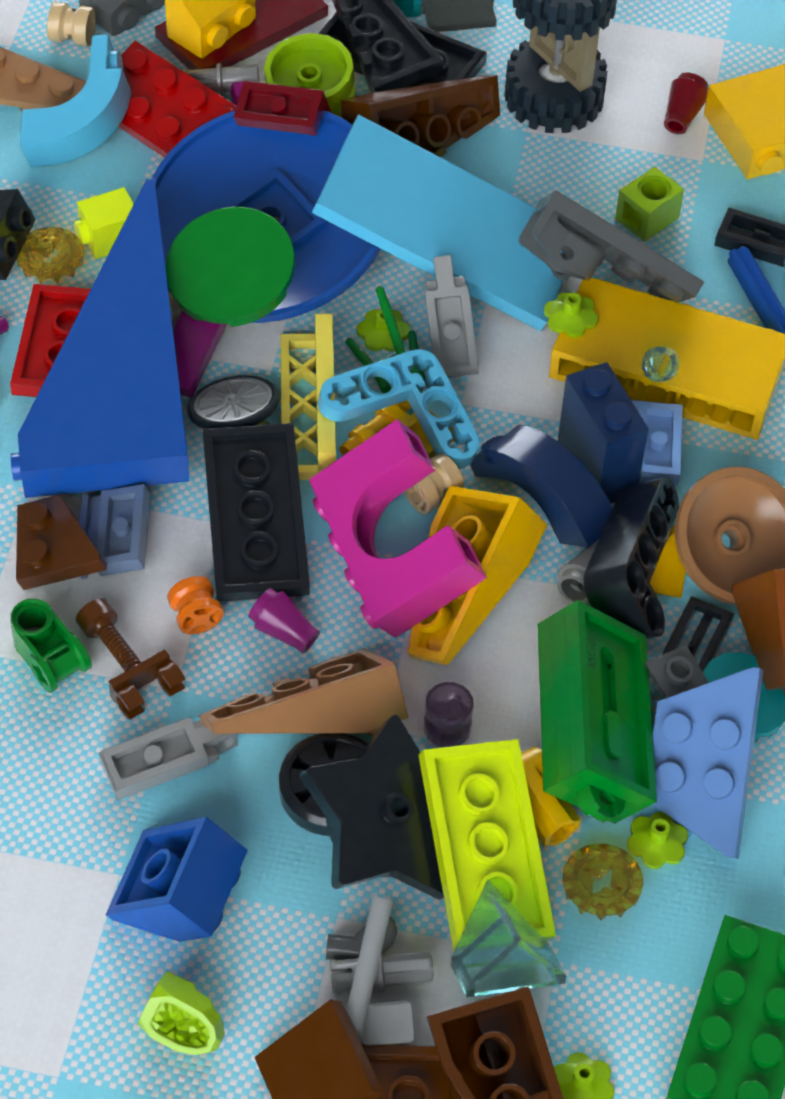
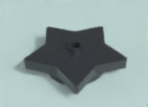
[300,715,444,900]

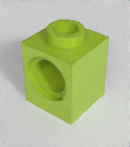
[615,166,684,242]

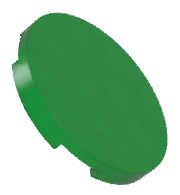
[165,207,297,327]

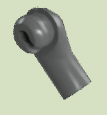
[326,916,398,960]

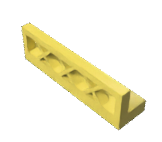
[280,314,336,480]

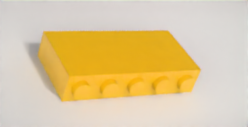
[704,64,785,180]
[549,278,785,440]

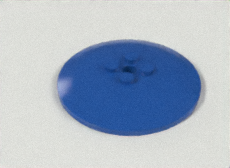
[151,110,381,323]

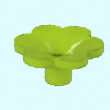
[544,292,598,338]
[356,309,411,352]
[627,812,688,869]
[554,1052,615,1099]

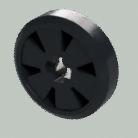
[279,733,368,836]

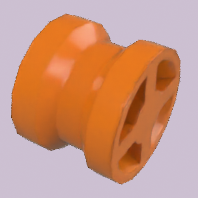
[167,576,224,635]

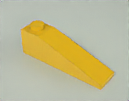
[408,486,547,666]

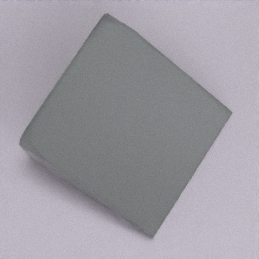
[361,1000,414,1046]

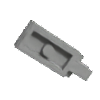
[425,255,479,378]
[99,717,238,801]

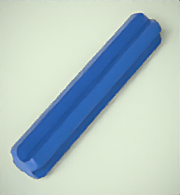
[728,246,785,334]

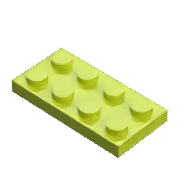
[419,739,556,953]

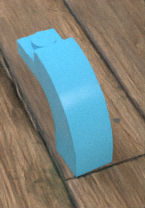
[20,35,131,167]

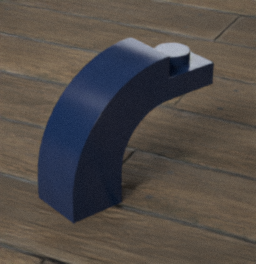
[470,424,613,548]

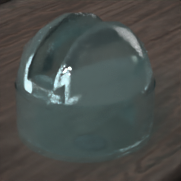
[642,346,680,382]

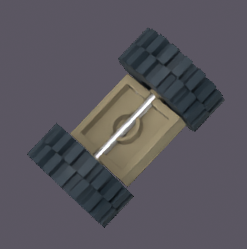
[504,0,617,133]

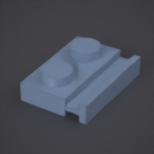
[79,484,151,579]

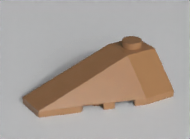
[199,648,409,736]

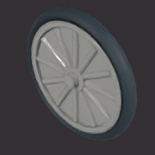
[187,375,280,429]

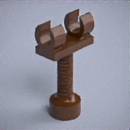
[75,598,185,720]

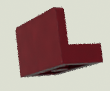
[233,81,332,136]

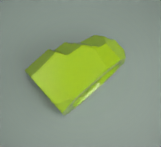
[138,971,225,1055]

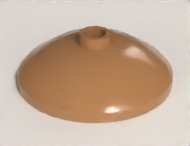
[675,467,785,605]

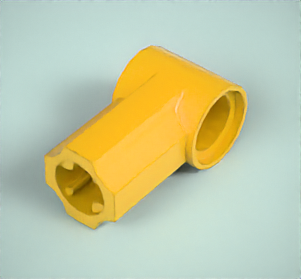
[521,746,581,847]

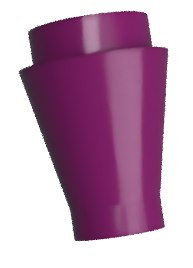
[248,588,320,654]

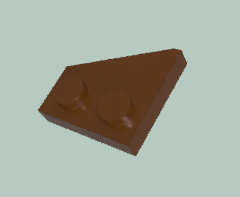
[16,495,107,590]

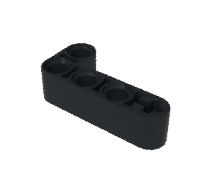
[583,477,679,639]

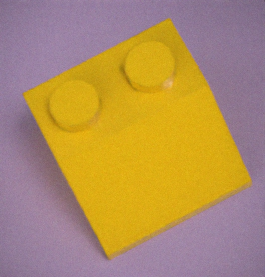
[165,0,256,59]

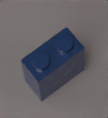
[558,362,649,504]

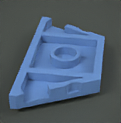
[652,667,763,859]

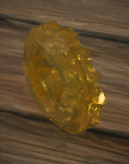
[16,227,84,284]
[562,844,643,921]

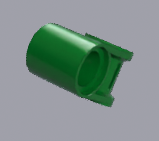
[10,599,92,693]

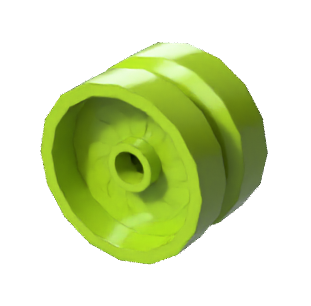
[264,33,356,118]

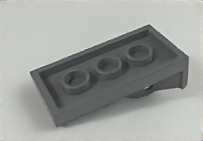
[518,190,704,303]

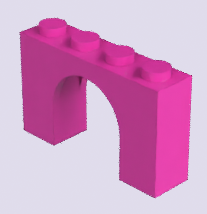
[309,419,487,638]

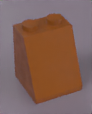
[732,569,785,697]

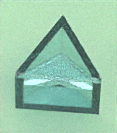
[451,880,566,998]

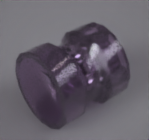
[424,682,474,747]

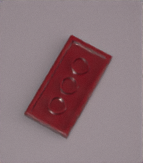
[155,0,328,70]

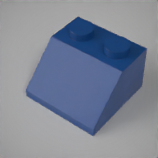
[105,817,248,942]

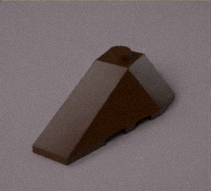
[340,75,500,157]
[427,986,564,1099]

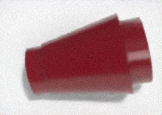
[664,72,708,134]

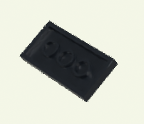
[203,423,310,602]

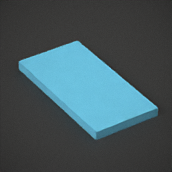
[312,114,563,331]

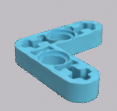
[317,349,480,469]

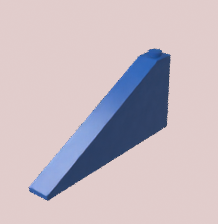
[10,179,189,498]

